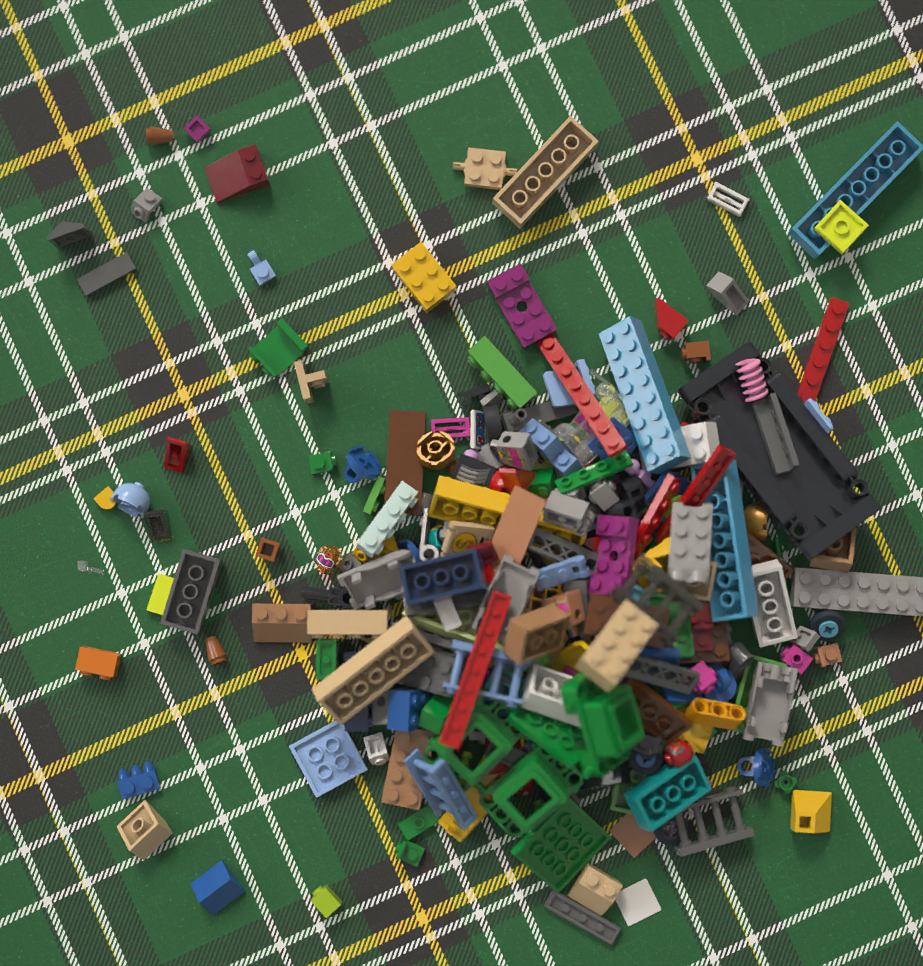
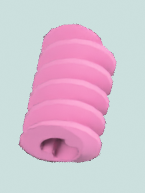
[736,359,768,402]

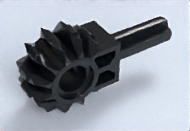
[301,585,360,610]

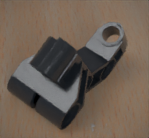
[601,475,665,538]

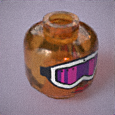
[314,544,343,574]

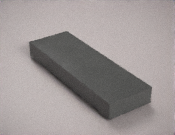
[77,252,137,297]

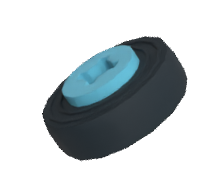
[810,609,846,642]

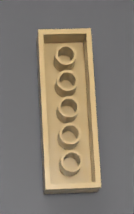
[492,115,599,229]
[312,616,435,725]

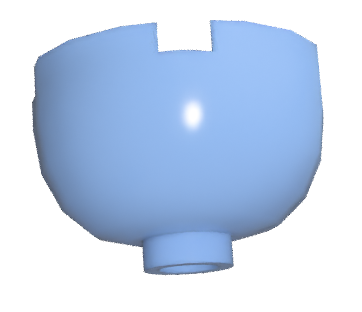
[110,482,150,518]

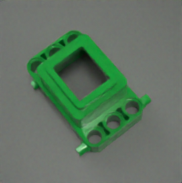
[560,672,644,779]
[424,687,530,792]
[475,742,584,839]

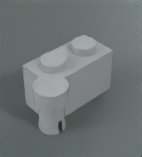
[543,491,595,537]

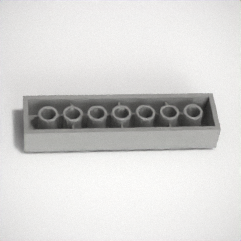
[790,568,923,616]

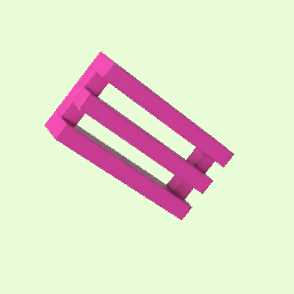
[431,417,470,438]

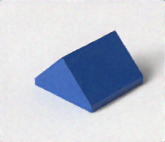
[191,860,245,915]

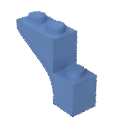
[519,418,583,477]

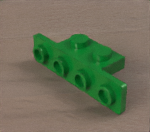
[555,451,633,495]

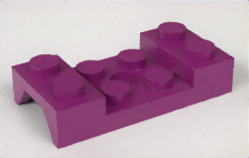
[487,263,557,350]
[588,515,639,598]

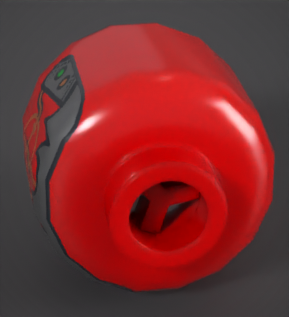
[663,739,694,768]

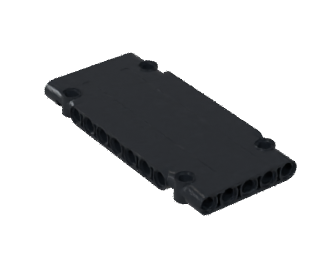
[677,341,882,561]

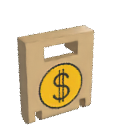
[440,521,495,557]

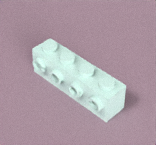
[356,481,418,558]

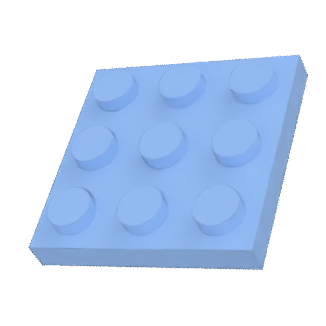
[289,721,368,798]

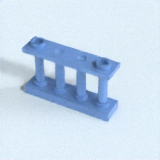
[443,640,531,708]
[403,748,478,830]

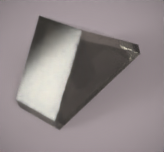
[144,510,172,543]

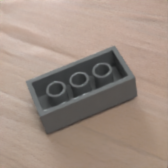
[160,549,223,635]
[396,647,468,698]

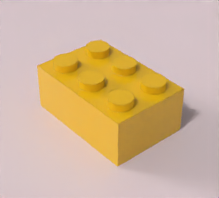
[391,242,457,313]

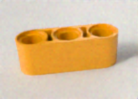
[685,698,746,730]

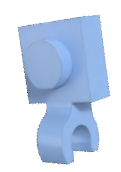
[248,250,276,286]

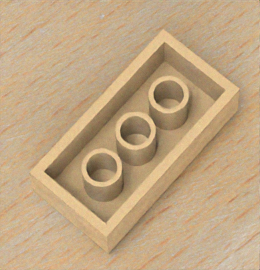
[575,600,659,692]
[307,610,388,638]

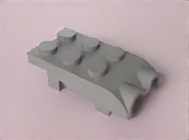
[668,502,713,585]
[337,550,416,610]
[471,554,541,643]
[742,662,798,747]

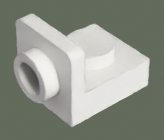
[363,732,390,765]

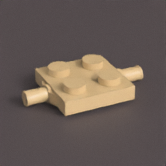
[453,148,517,190]

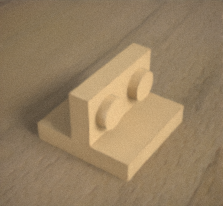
[294,360,329,404]

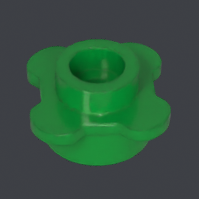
[774,770,797,794]

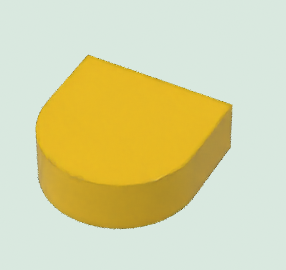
[93,486,117,509]

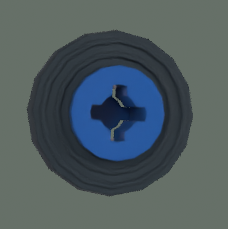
[627,750,663,775]

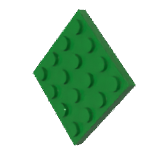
[507,704,587,770]
[510,796,612,894]

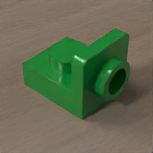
[308,451,337,475]
[394,838,425,867]

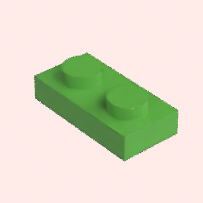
[363,476,386,515]

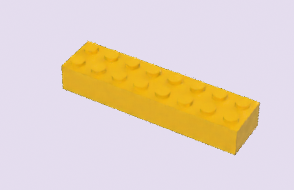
[428,476,588,547]

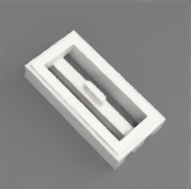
[706,182,749,217]

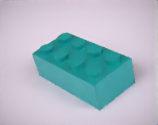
[623,755,712,832]

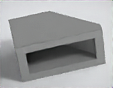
[706,272,749,315]

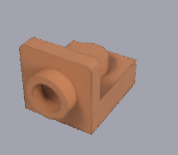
[812,642,842,667]

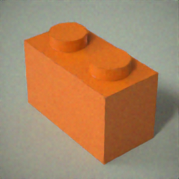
[75,646,122,680]

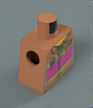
[541,589,586,638]

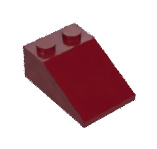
[205,144,270,203]

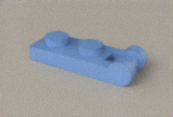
[536,555,590,592]

